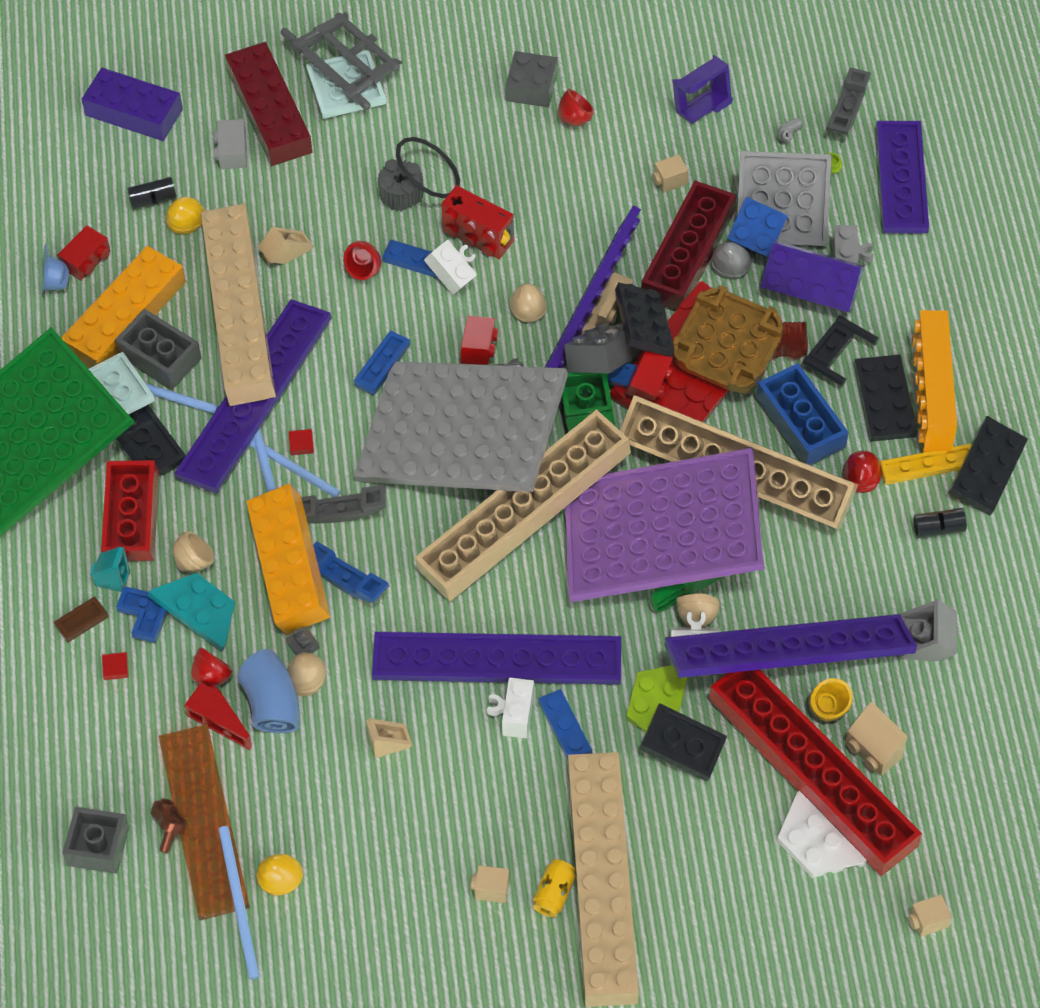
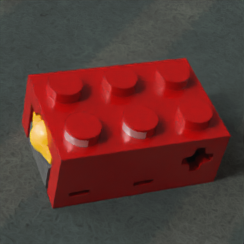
[441,185,514,260]

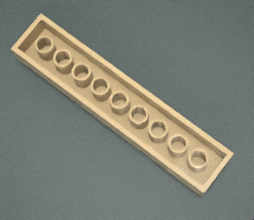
[201,203,276,406]
[620,395,858,529]
[415,409,631,602]
[568,752,639,1007]

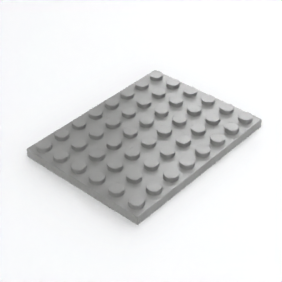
[354,361,568,492]

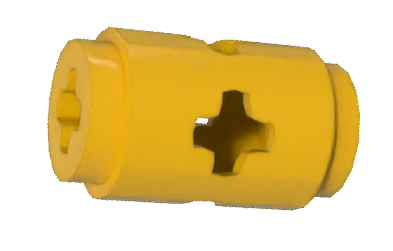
[533,859,576,918]

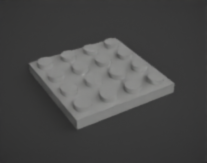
[737,151,832,246]

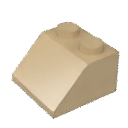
[846,702,908,776]

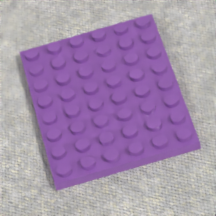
[565,448,765,602]

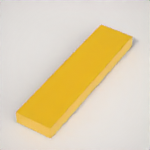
[879,443,971,485]

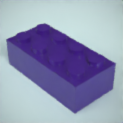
[82,67,183,142]
[761,241,865,312]

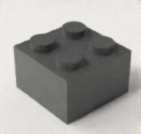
[506,51,558,108]
[62,806,129,873]

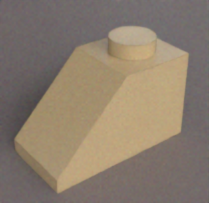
[258,227,314,264]

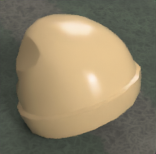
[510,283,547,323]
[173,531,214,573]
[676,593,720,628]
[287,652,326,697]

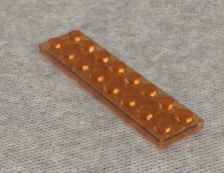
[158,724,250,921]

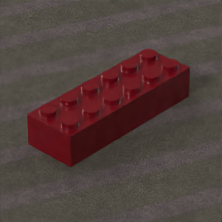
[225,41,313,167]
[641,180,736,310]

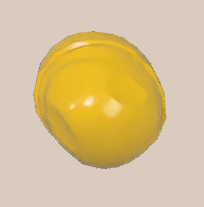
[166,197,205,235]
[808,678,853,722]
[256,854,303,896]

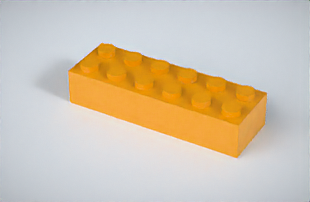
[61,245,186,369]
[911,310,957,453]
[246,483,331,635]

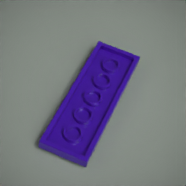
[876,121,929,233]

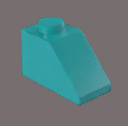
[90,547,130,592]

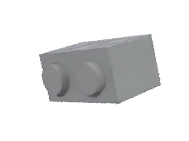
[214,119,247,169]

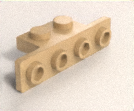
[578,273,633,336]

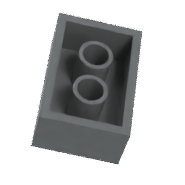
[115,309,202,389]
[564,322,642,373]

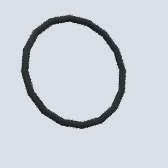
[396,137,460,198]

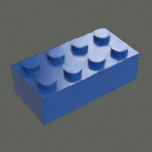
[756,363,849,465]

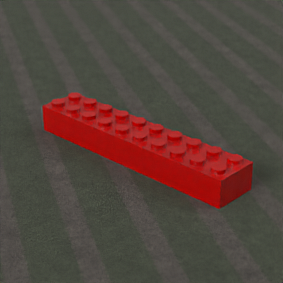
[709,670,922,877]

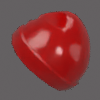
[558,89,594,126]
[343,240,382,280]
[843,450,882,493]
[191,647,233,686]

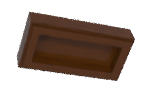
[53,596,109,643]

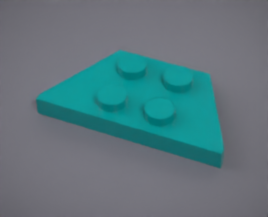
[148,573,235,652]

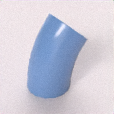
[238,649,300,733]

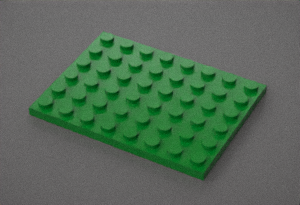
[0,327,135,537]

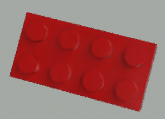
[101,460,159,561]

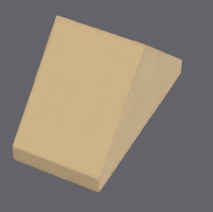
[366,718,413,758]

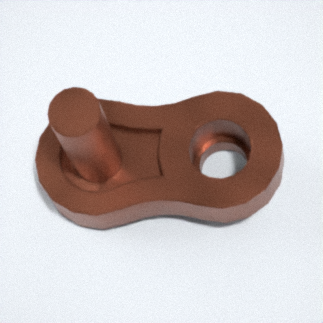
[150,798,187,853]

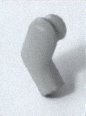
[778,117,803,143]

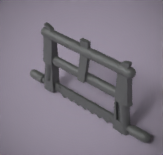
[280,12,402,110]

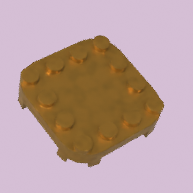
[673,285,783,394]

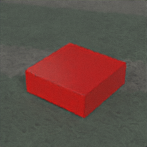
[288,429,314,455]
[102,652,129,680]

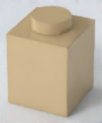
[652,155,688,193]
[471,865,510,903]
[908,894,952,937]

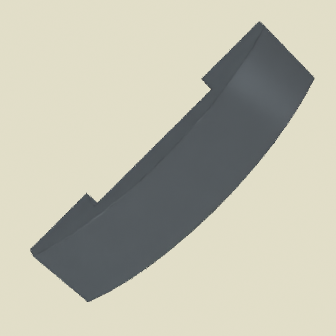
[826,67,871,136]
[301,484,386,523]

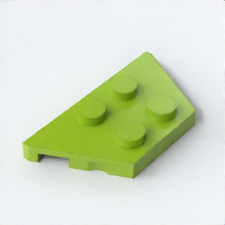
[626,665,688,734]

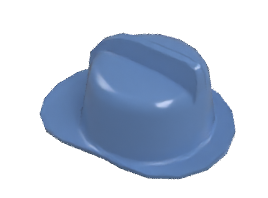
[41,243,69,294]

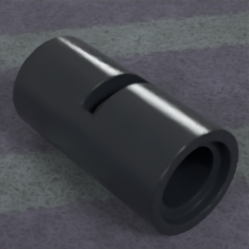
[127,177,177,209]
[913,508,967,538]

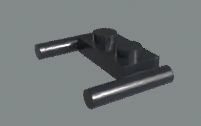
[802,315,879,386]

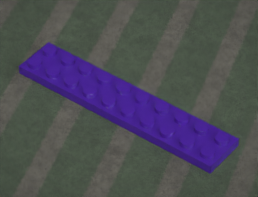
[545,205,641,368]
[174,299,332,494]
[664,614,917,678]
[372,632,621,685]

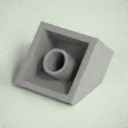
[899,599,957,661]

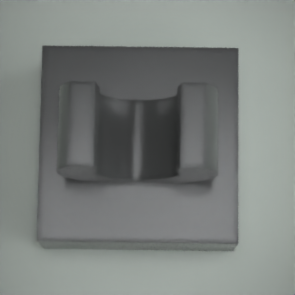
[285,626,320,656]

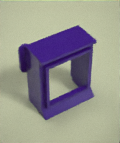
[672,55,733,124]

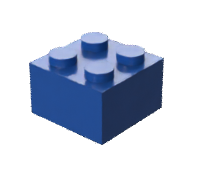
[727,197,788,258]

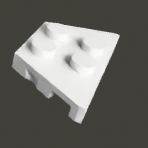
[777,791,867,878]

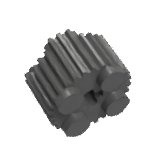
[378,159,424,212]

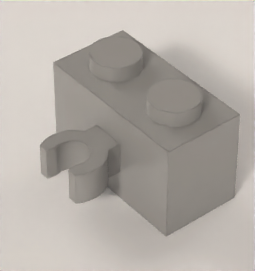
[832,225,873,264]

